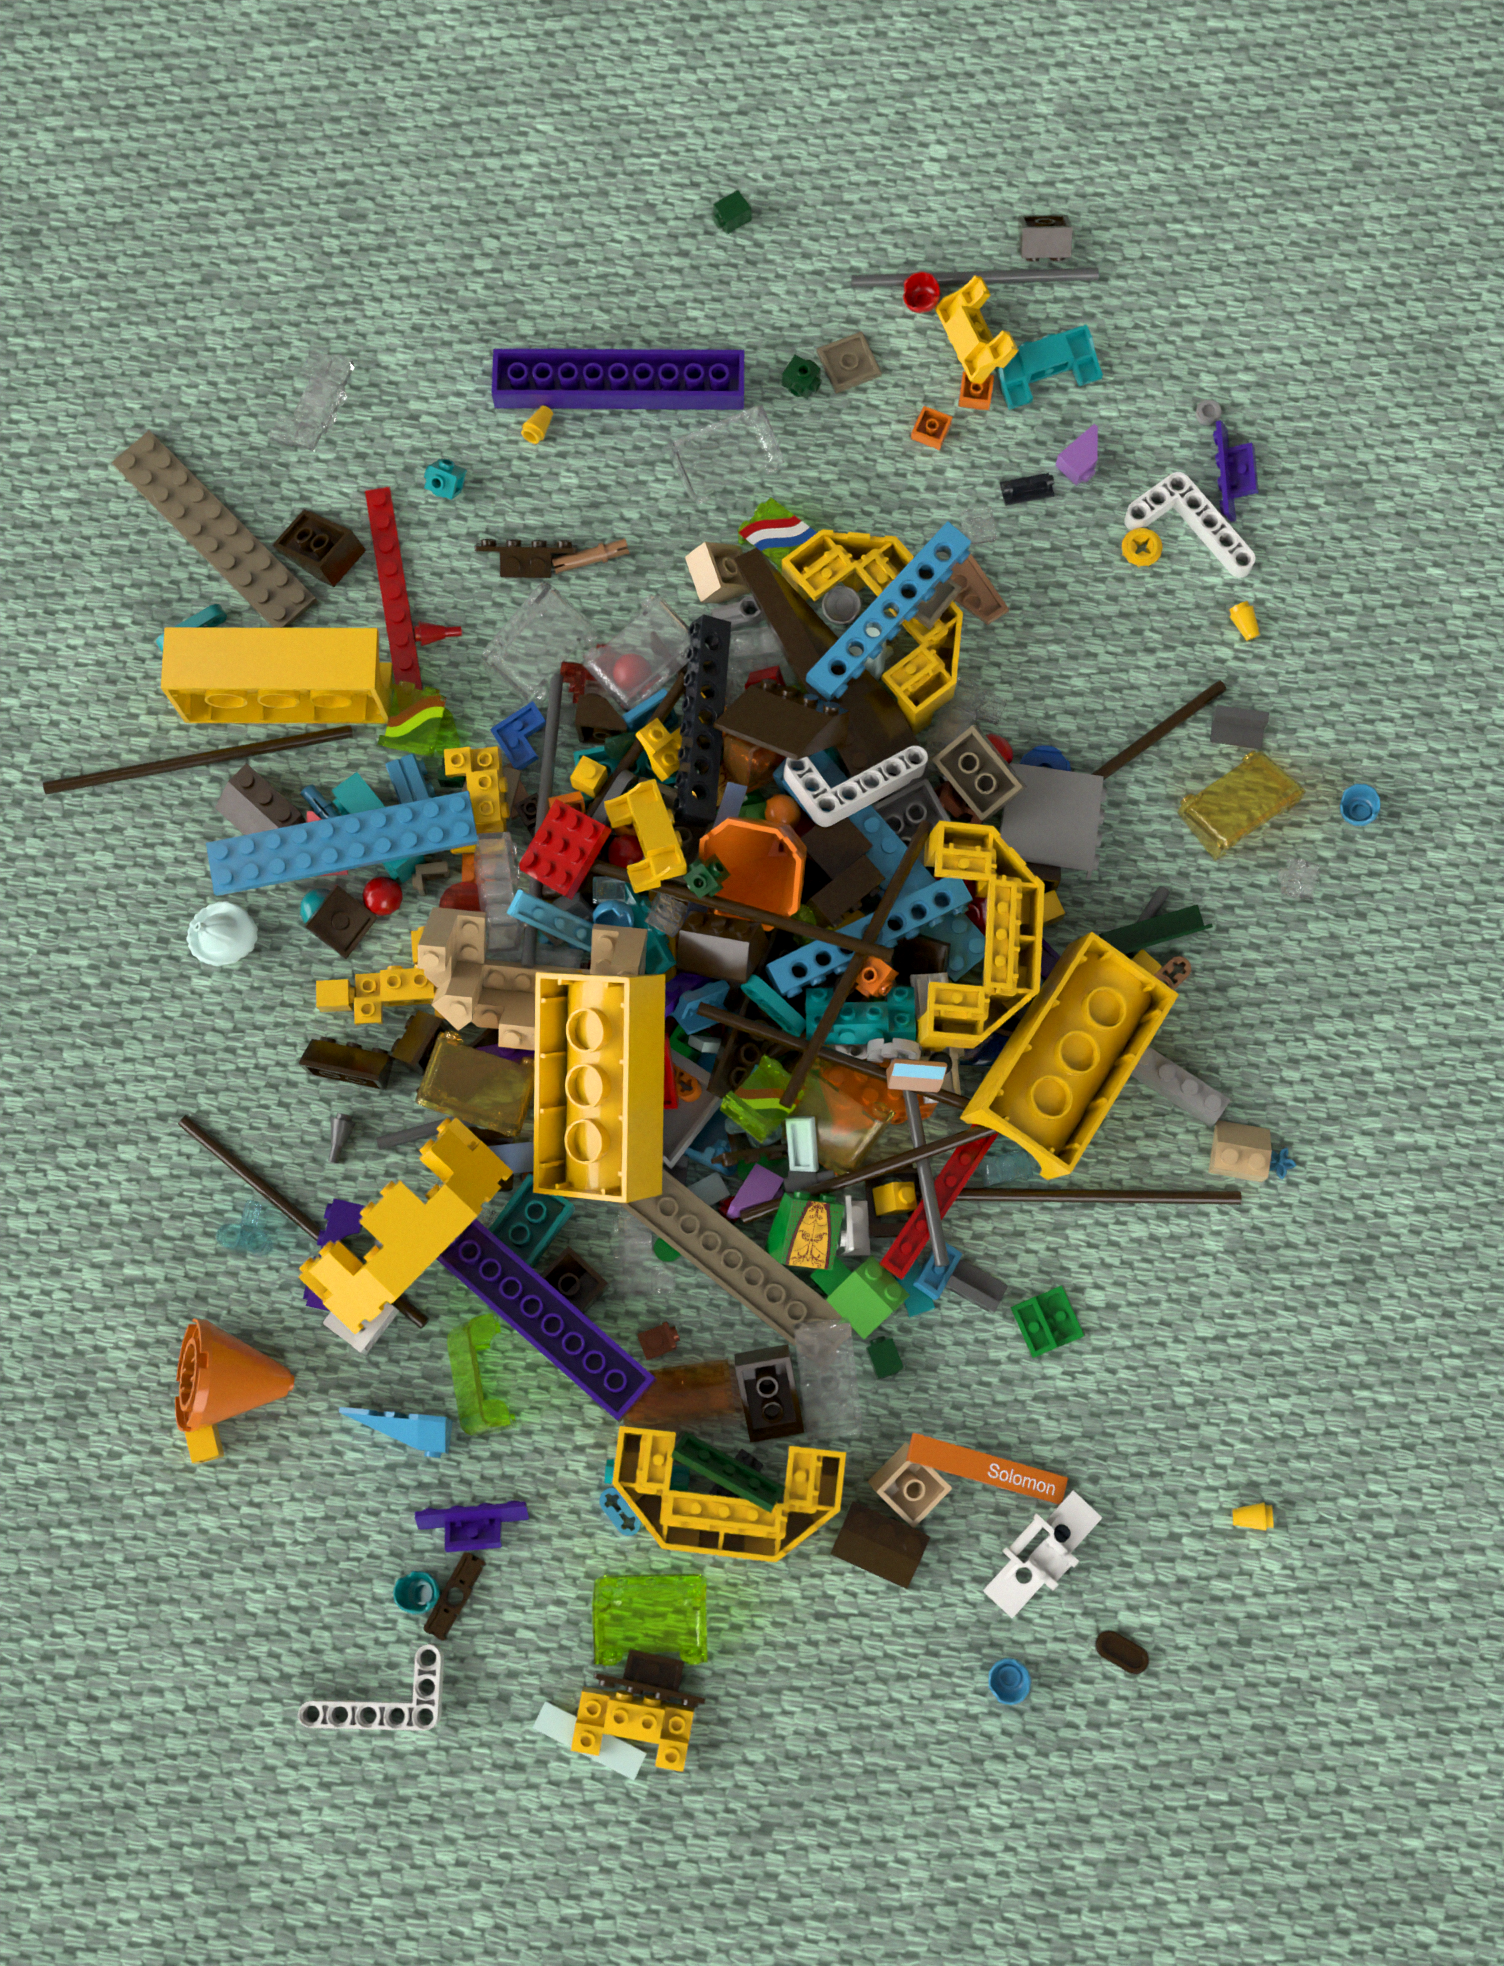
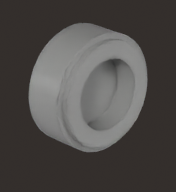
[1195,399,1222,426]

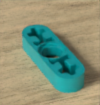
[156,604,227,653]
[741,974,806,1037]

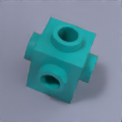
[424,458,467,500]

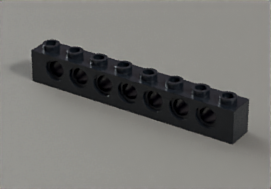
[673,614,731,828]

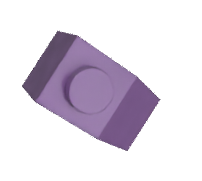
[1055,424,1098,486]
[726,1163,785,1219]

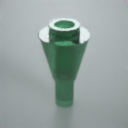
[604,725,645,761]

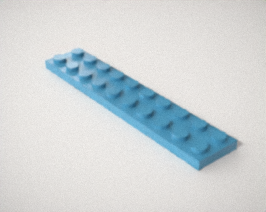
[781,750,986,983]
[206,791,479,896]

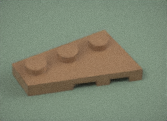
[950,550,1009,625]

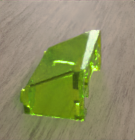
[447,1313,518,1436]
[592,1574,708,1667]

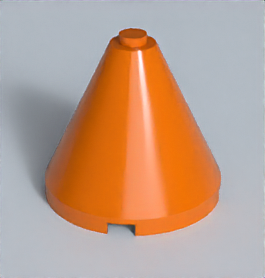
[175,1318,294,1432]

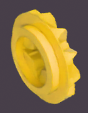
[1121,528,1163,568]

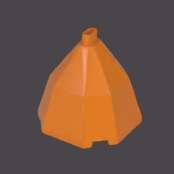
[698,817,807,931]

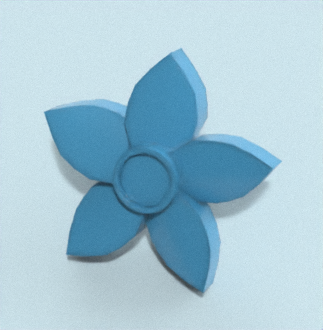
[1269,1148,1297,1180]

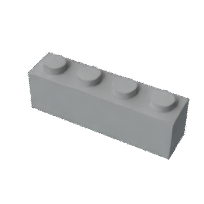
[1131,1046,1230,1127]

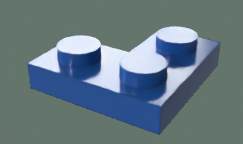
[490,701,546,770]

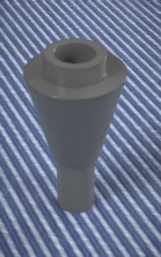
[328,1113,357,1163]
[784,1170,835,1193]

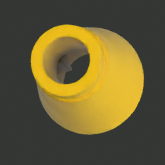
[521,406,553,444]
[1229,601,1261,641]
[1232,1502,1273,1531]

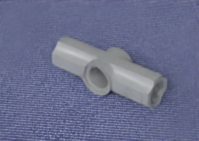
[710,596,765,629]

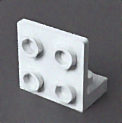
[836,1195,870,1257]
[323,1302,399,1355]

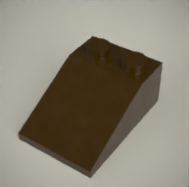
[272,509,366,587]
[734,1344,805,1443]

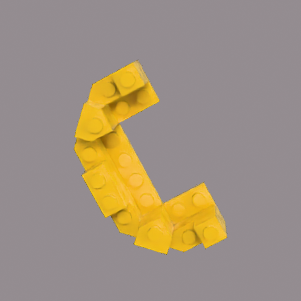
[782,529,963,735]
[915,821,1045,1052]
[299,1117,513,1334]
[612,1426,846,1562]

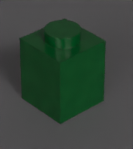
[712,190,752,235]
[866,1336,904,1381]

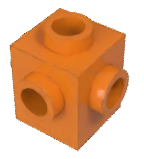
[855,956,899,999]

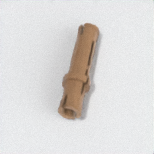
[552,538,630,574]

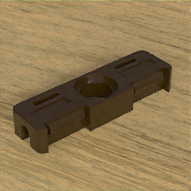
[423,1552,487,1641]

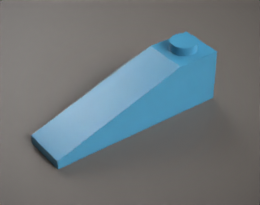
[339,1407,453,1458]

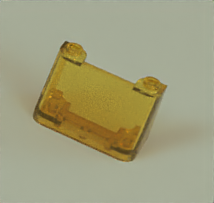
[1177,750,1306,861]
[415,1030,535,1137]
[764,1058,896,1176]

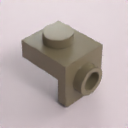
[412,859,451,896]

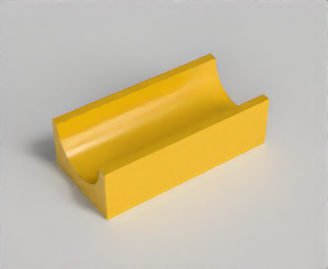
[161,627,393,724]
[960,932,1179,1180]
[533,969,665,1203]

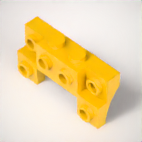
[935,275,1019,384]
[635,692,728,782]
[444,746,510,854]
[604,779,687,893]
[354,964,445,1026]
[571,1686,695,1772]

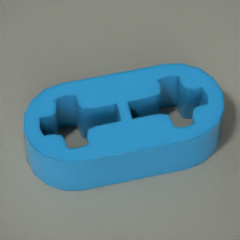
[599,1488,642,1536]

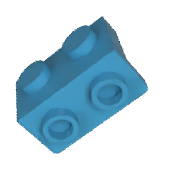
[673,980,730,1035]

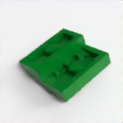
[1010,1285,1086,1358]

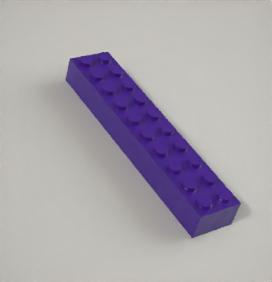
[491,348,745,410]
[436,1219,657,1423]

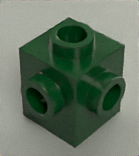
[782,355,822,400]
[683,853,731,899]

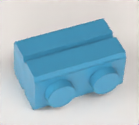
[385,753,437,804]

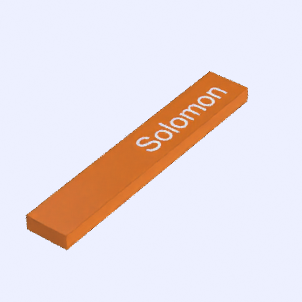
[906,1433,1068,1505]

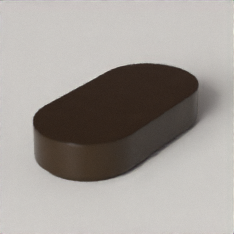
[1095,1630,1149,1674]

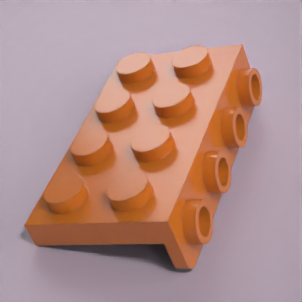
[817,1061,938,1134]

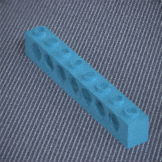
[806,521,972,702]
[765,877,973,999]

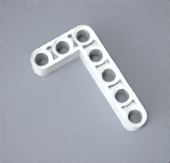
[1124,472,1255,578]
[784,746,928,827]
[298,1644,444,1731]

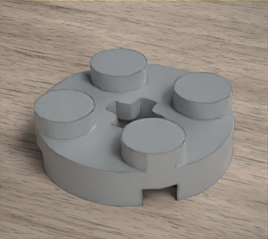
[867,1038,922,1064]

